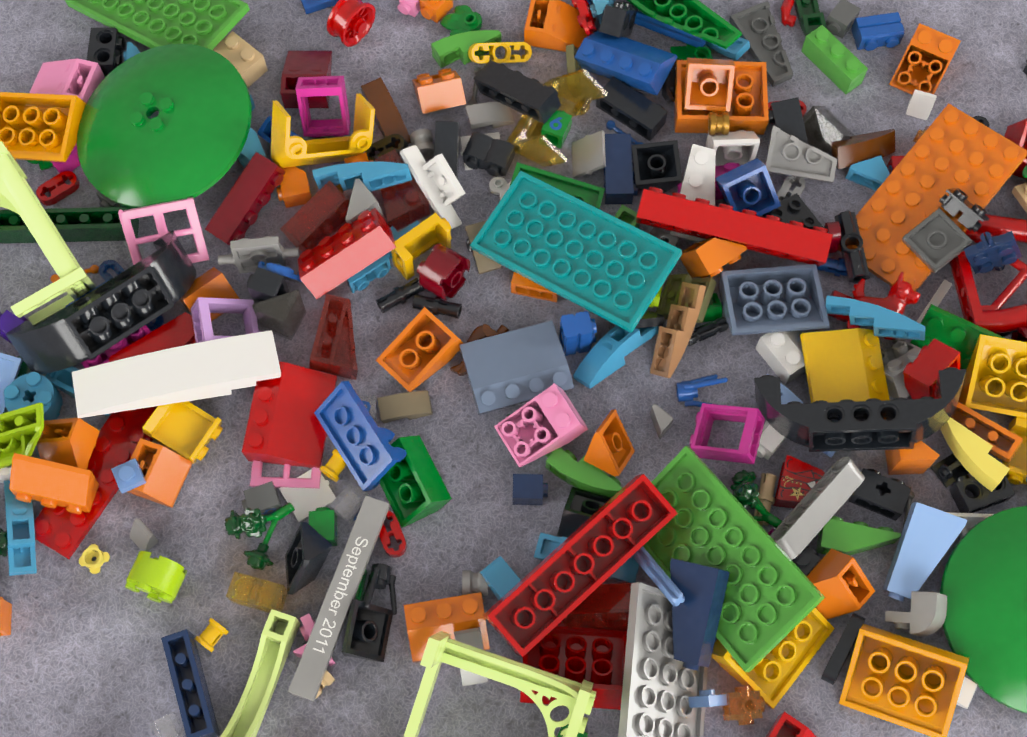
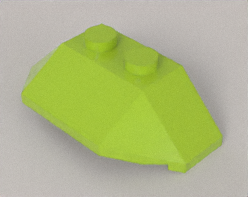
[0,403,44,469]

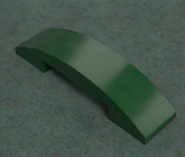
[794,0,827,36]

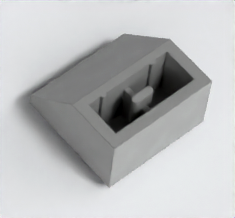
[881,341,921,398]

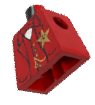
[773,455,825,508]

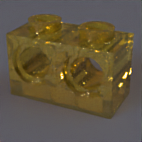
[226,572,288,613]

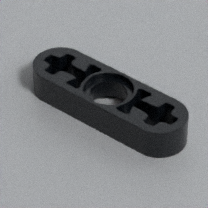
[821,613,866,685]

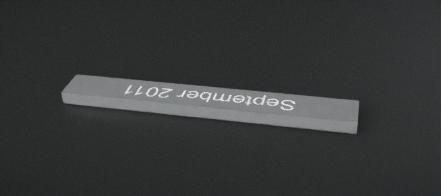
[288,496,390,702]

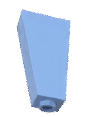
[883,502,967,602]

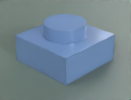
[111,458,146,494]
[689,689,728,708]

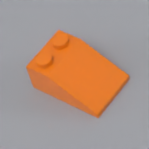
[376,307,464,392]

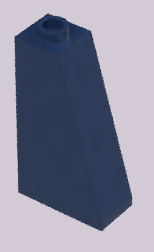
[670,558,730,671]

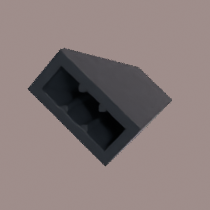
[434,121,461,179]

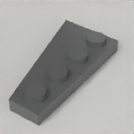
[729,0,793,87]

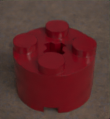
[417,243,470,300]

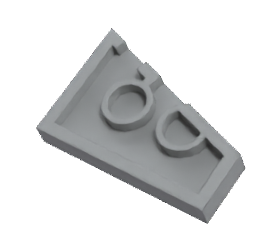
[765,125,838,183]

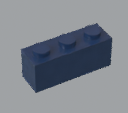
[603,134,638,205]

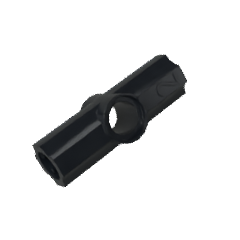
[834,211,870,284]

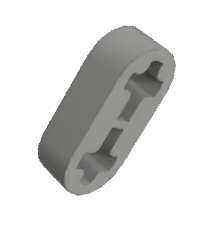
[777,176,805,201]

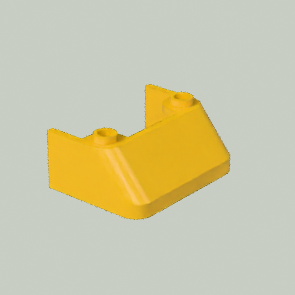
[270,93,375,168]

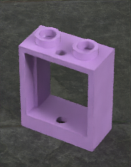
[191,297,261,343]

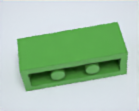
[801,25,868,94]

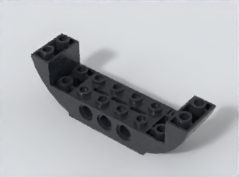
[6,230,196,374]
[754,367,966,452]

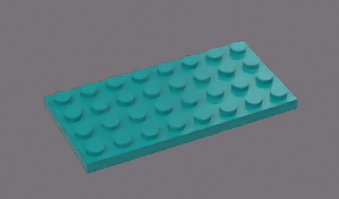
[470,171,682,333]

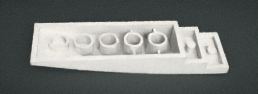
[72,330,281,418]

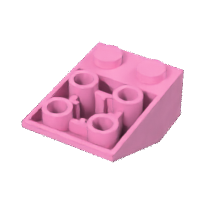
[29,58,105,104]
[494,383,588,467]

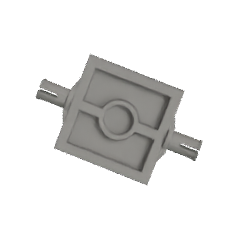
[218,236,300,274]

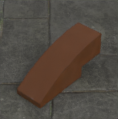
[361,77,411,149]
[831,129,896,169]

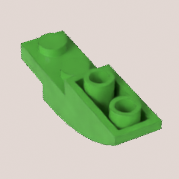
[545,448,622,498]

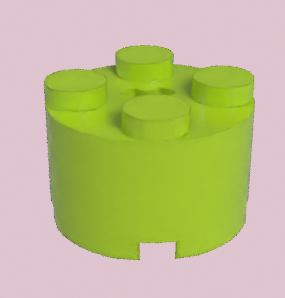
[125,551,188,604]

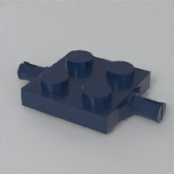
[964,231,1022,274]

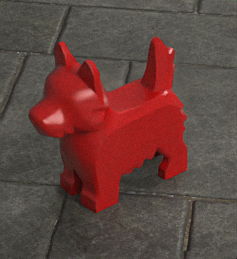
[847,272,921,340]

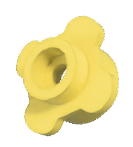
[79,544,110,574]

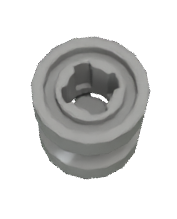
[410,129,435,160]
[462,570,489,596]

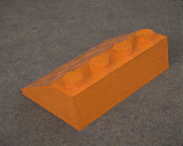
[674,60,769,135]

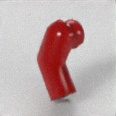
[780,0,797,27]

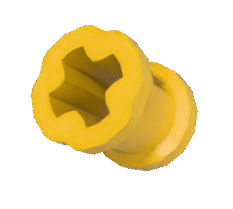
[319,449,346,482]
[194,618,229,653]

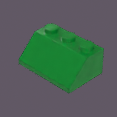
[380,435,452,528]

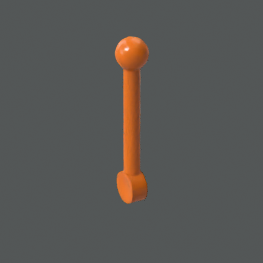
[50,265,99,283]

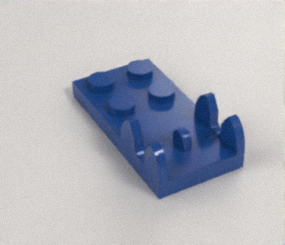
[314,381,407,491]

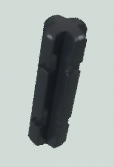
[688,317,729,346]

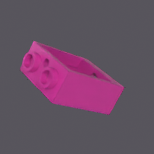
[296,76,351,138]
[690,403,765,464]

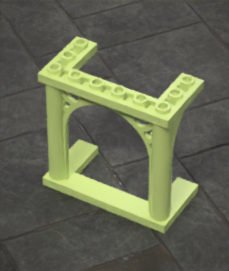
[0,141,96,326]
[404,631,596,737]

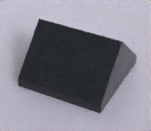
[632,140,682,193]
[285,521,333,595]
[342,599,393,662]

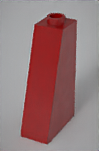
[108,312,196,362]

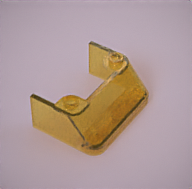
[506,69,608,167]

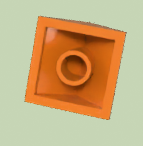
[179,267,240,322]
[583,409,635,477]
[885,441,940,475]

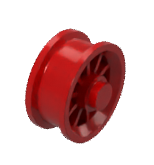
[327,0,376,47]

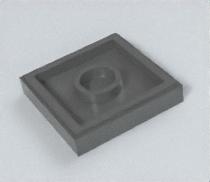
[902,208,973,274]

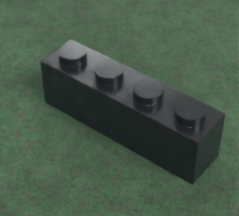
[474,60,561,124]

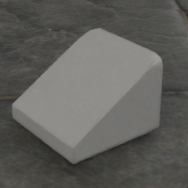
[650,404,673,439]
[130,518,159,551]

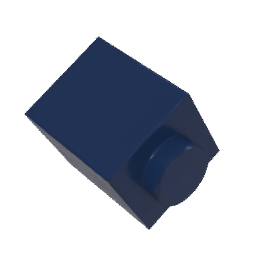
[513,474,548,505]

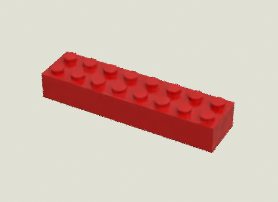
[636,187,833,267]
[483,474,678,657]

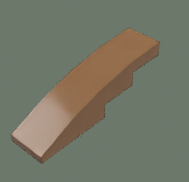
[650,282,706,378]

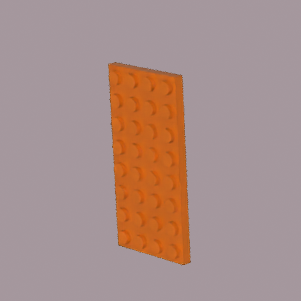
[838,103,1027,291]

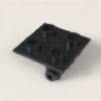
[762,193,824,229]

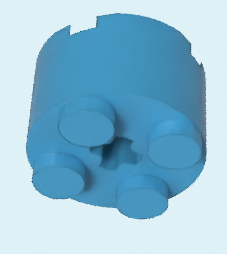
[4,372,63,421]

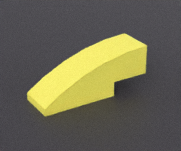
[940,417,1010,492]

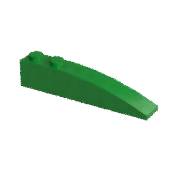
[627,0,742,49]

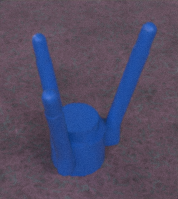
[676,374,728,407]

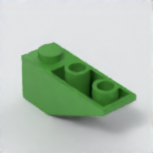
[816,516,901,556]

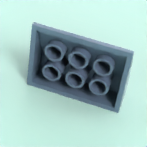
[718,264,830,336]
[459,320,574,415]

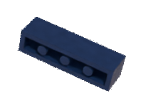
[161,629,220,737]

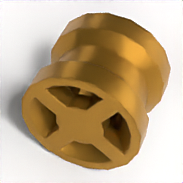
[708,112,729,135]

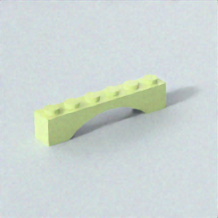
[220,609,301,737]

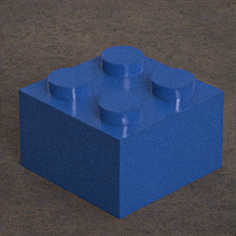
[715,158,781,216]

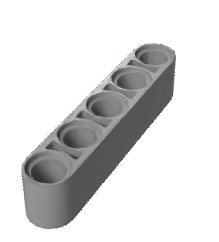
[770,456,865,560]

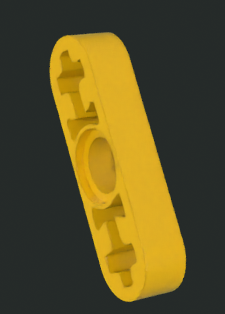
[468,42,532,63]

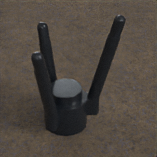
[361,563,397,615]

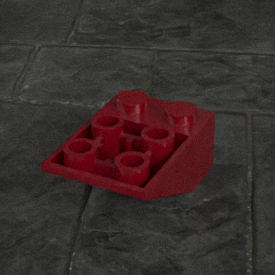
[280,51,332,108]

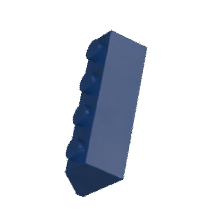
[574,31,677,96]

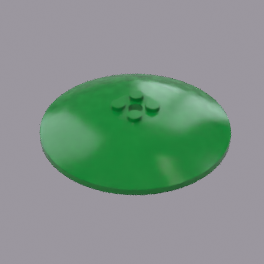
[77,44,252,208]
[940,506,1027,714]

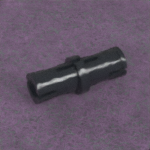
[376,278,424,313]
[412,294,462,319]

